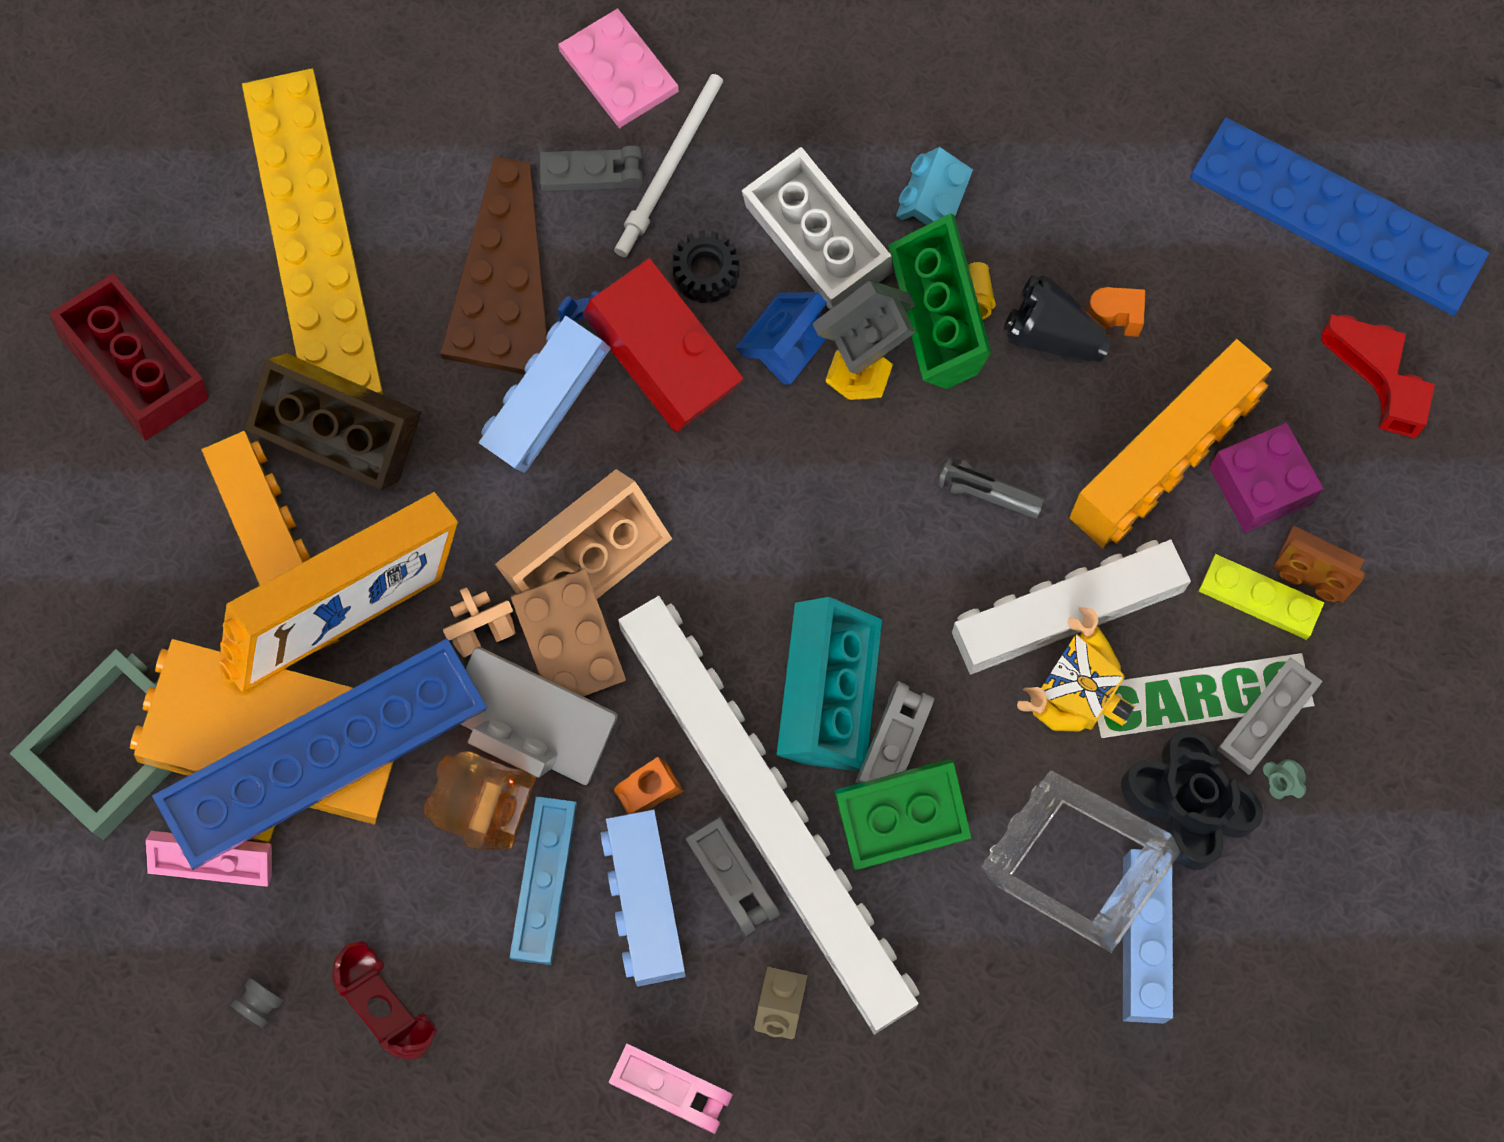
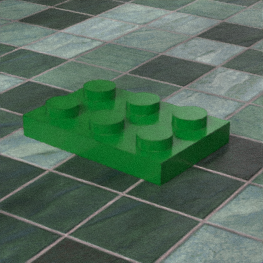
[834,759,972,870]

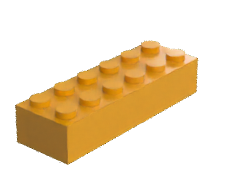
[1069,339,1272,549]

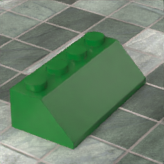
[888,213,991,389]

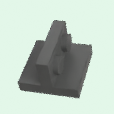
[812,280,916,374]

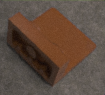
[1272,525,1366,603]

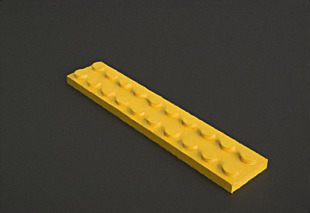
[242,68,384,395]

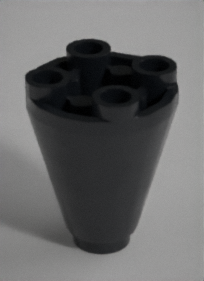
[1003,275,1113,362]

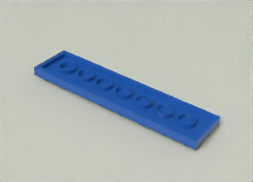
[1190,117,1489,316]
[152,639,487,870]

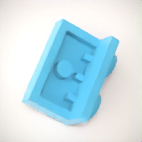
[896,147,973,225]

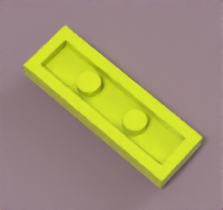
[1199,554,1324,640]

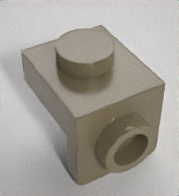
[754,967,808,1039]

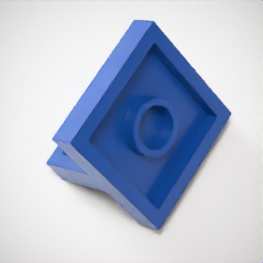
[735,292,827,384]

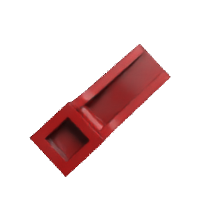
[1321,314,1435,438]

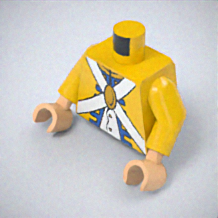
[1017,607,1135,731]

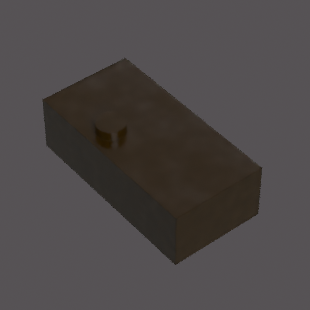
[245,353,422,490]

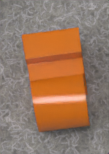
[1087,287,1145,337]
[614,757,684,815]

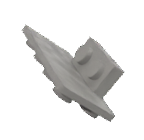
[460,647,618,785]

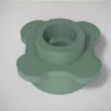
[1263,759,1306,799]

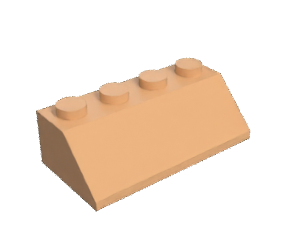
[495,469,672,599]

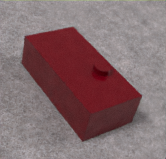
[49,273,208,441]

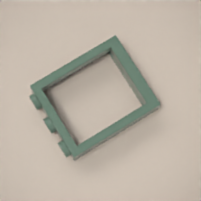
[9,649,172,840]

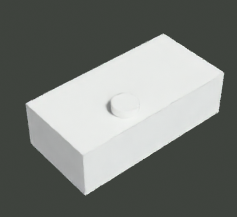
[742,147,893,310]

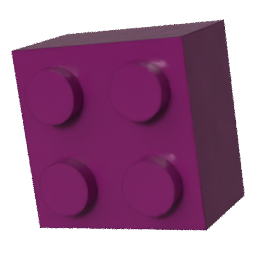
[1209,423,1324,533]

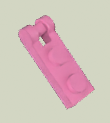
[608,1044,733,1134]

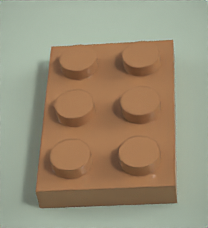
[510,568,626,697]

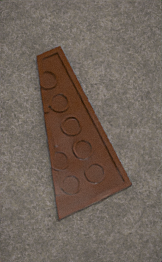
[441,156,548,374]

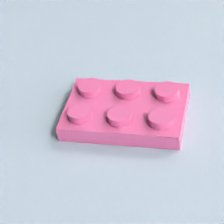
[558,8,679,128]

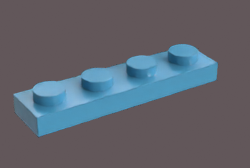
[510,797,577,965]

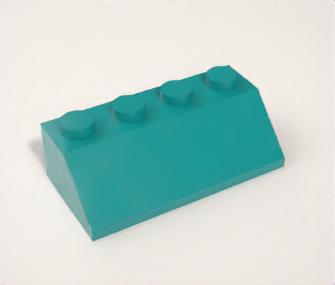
[777,597,882,771]

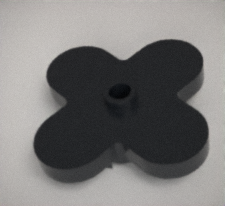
[1121,730,1263,870]

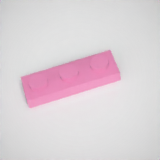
[146,831,272,887]

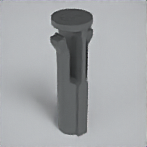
[938,457,1046,520]

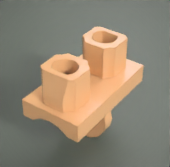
[443,587,516,658]

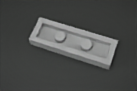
[1217,657,1323,775]

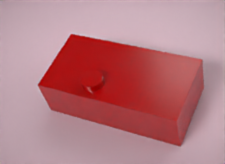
[583,258,744,433]

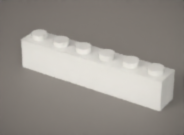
[952,540,1191,675]

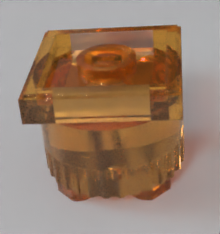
[424,751,536,849]

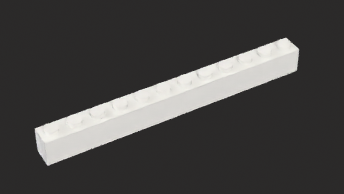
[618,596,919,1035]

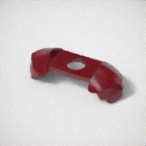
[332,941,437,1060]

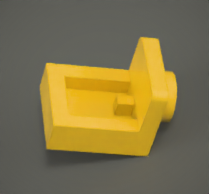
[826,350,893,400]

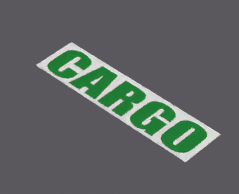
[1098,653,1314,738]

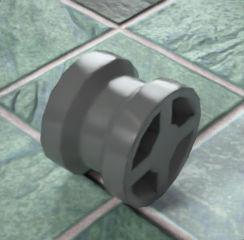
[229,977,284,1029]

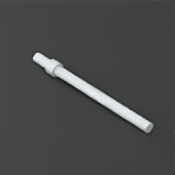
[614,74,723,257]

